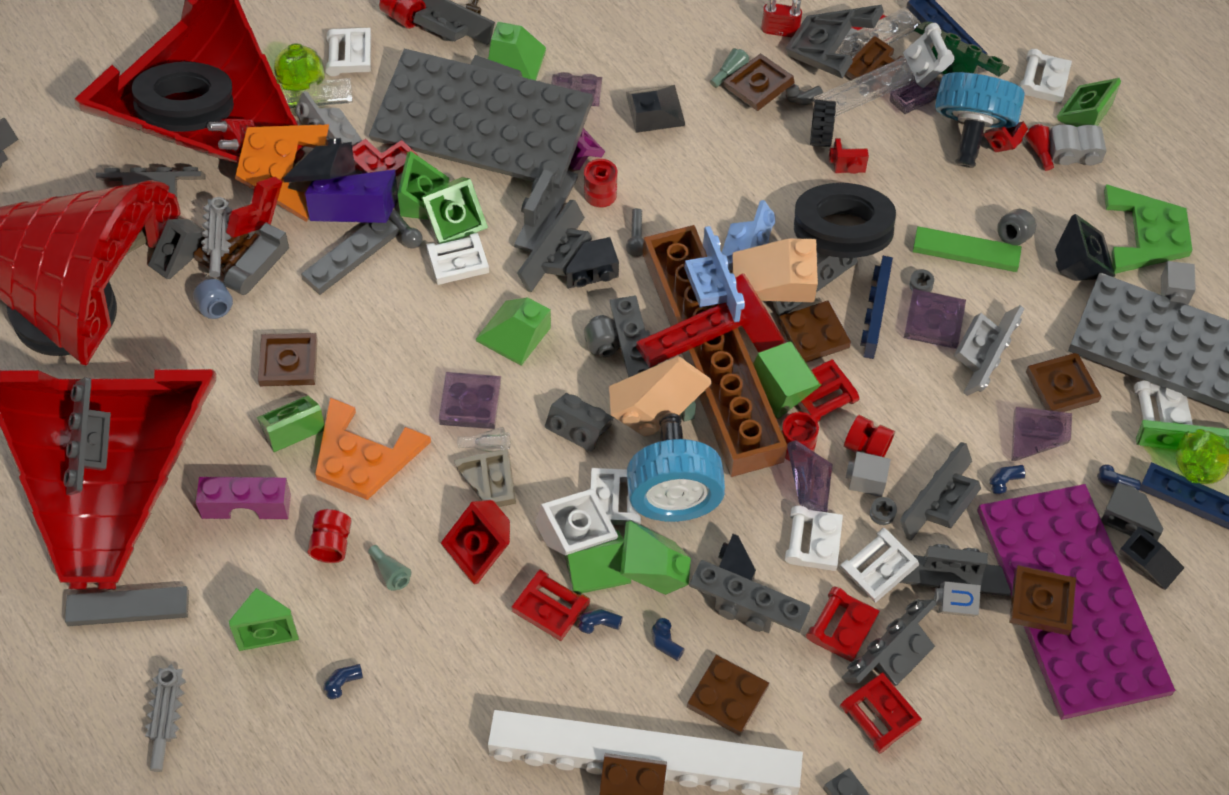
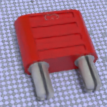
[761,0,802,38]
[207,119,256,153]

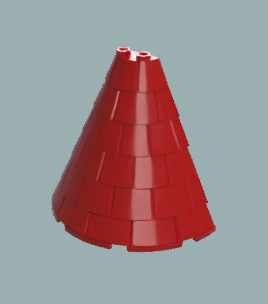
[74,0,306,164]
[0,180,181,366]
[0,369,217,589]

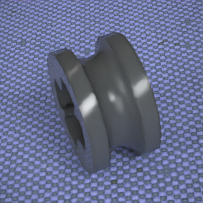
[909,269,934,295]
[870,497,897,525]

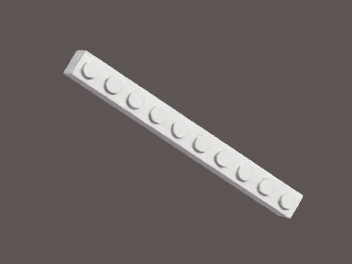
[488,710,803,795]

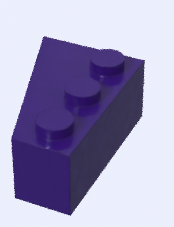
[305,169,398,223]

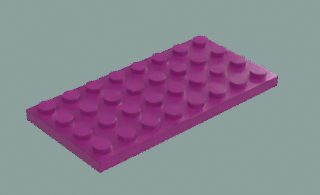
[977,484,1176,720]

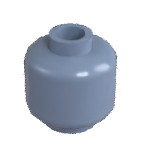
[193,279,233,319]

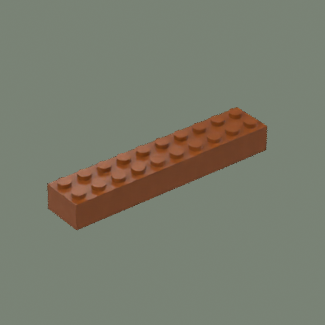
[643,225,787,477]

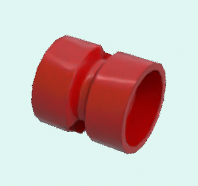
[379,0,426,29]
[584,159,618,208]
[782,412,819,463]
[844,414,895,457]
[307,509,352,563]

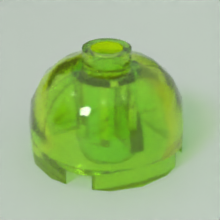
[274,43,325,91]
[1175,429,1229,484]

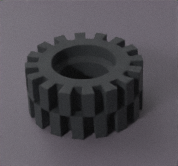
[810,99,836,147]

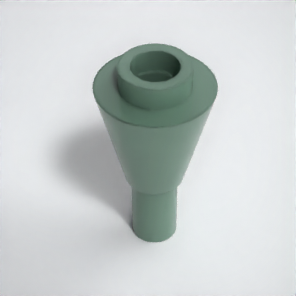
[710,48,750,88]
[368,545,412,591]

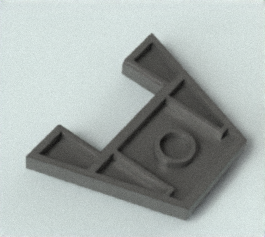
[786,4,884,78]

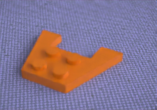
[235,124,329,222]
[315,398,431,500]

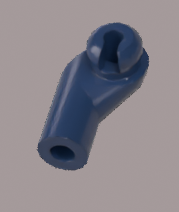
[1097,464,1141,491]
[989,465,1025,494]
[578,609,623,634]
[651,618,685,661]
[323,664,363,699]

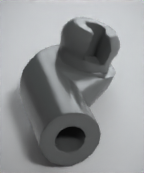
[786,84,824,105]

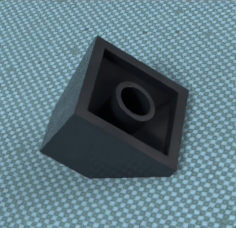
[626,85,685,133]
[284,138,356,183]
[1055,214,1116,281]

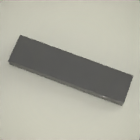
[65,586,189,626]

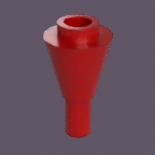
[1025,124,1054,171]

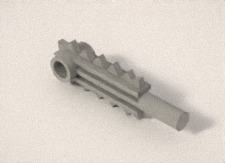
[201,197,232,278]
[145,664,186,772]

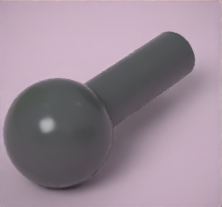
[626,208,644,257]
[389,210,423,249]

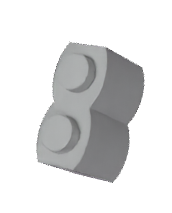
[1050,125,1106,166]

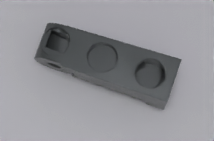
[224,223,289,295]

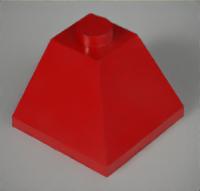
[441,500,510,585]

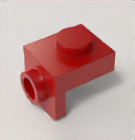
[984,121,1028,153]
[829,138,869,174]

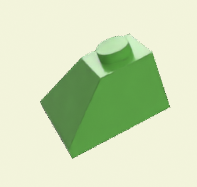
[488,22,546,80]
[421,177,488,244]
[476,297,551,366]
[620,520,691,595]

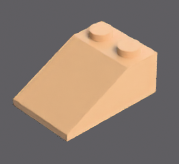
[732,238,818,302]
[609,356,711,437]

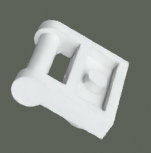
[903,23,954,88]
[326,28,371,76]
[1019,49,1072,103]
[426,233,489,285]
[1134,381,1193,425]
[591,468,641,526]
[785,506,843,571]
[840,528,919,603]

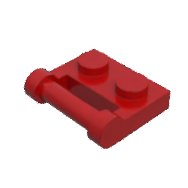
[798,359,860,422]
[511,569,591,641]
[806,586,880,662]
[840,672,922,754]

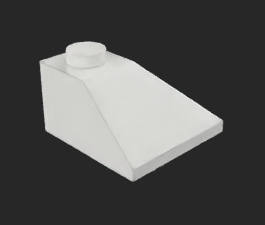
[535,489,618,555]

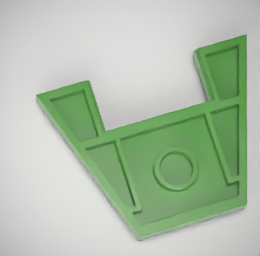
[1104,184,1193,274]

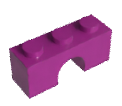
[196,477,291,519]

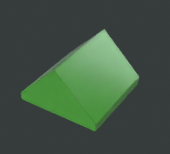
[1056,78,1121,127]
[398,151,449,220]
[753,342,821,419]
[257,395,325,452]
[564,530,631,594]
[229,588,299,651]

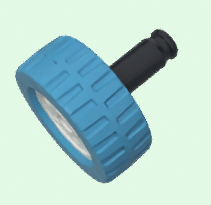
[935,72,1025,168]
[627,413,725,522]

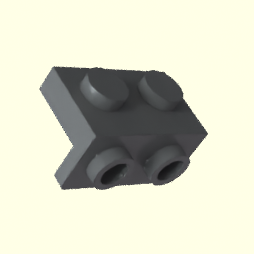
[545,393,614,452]

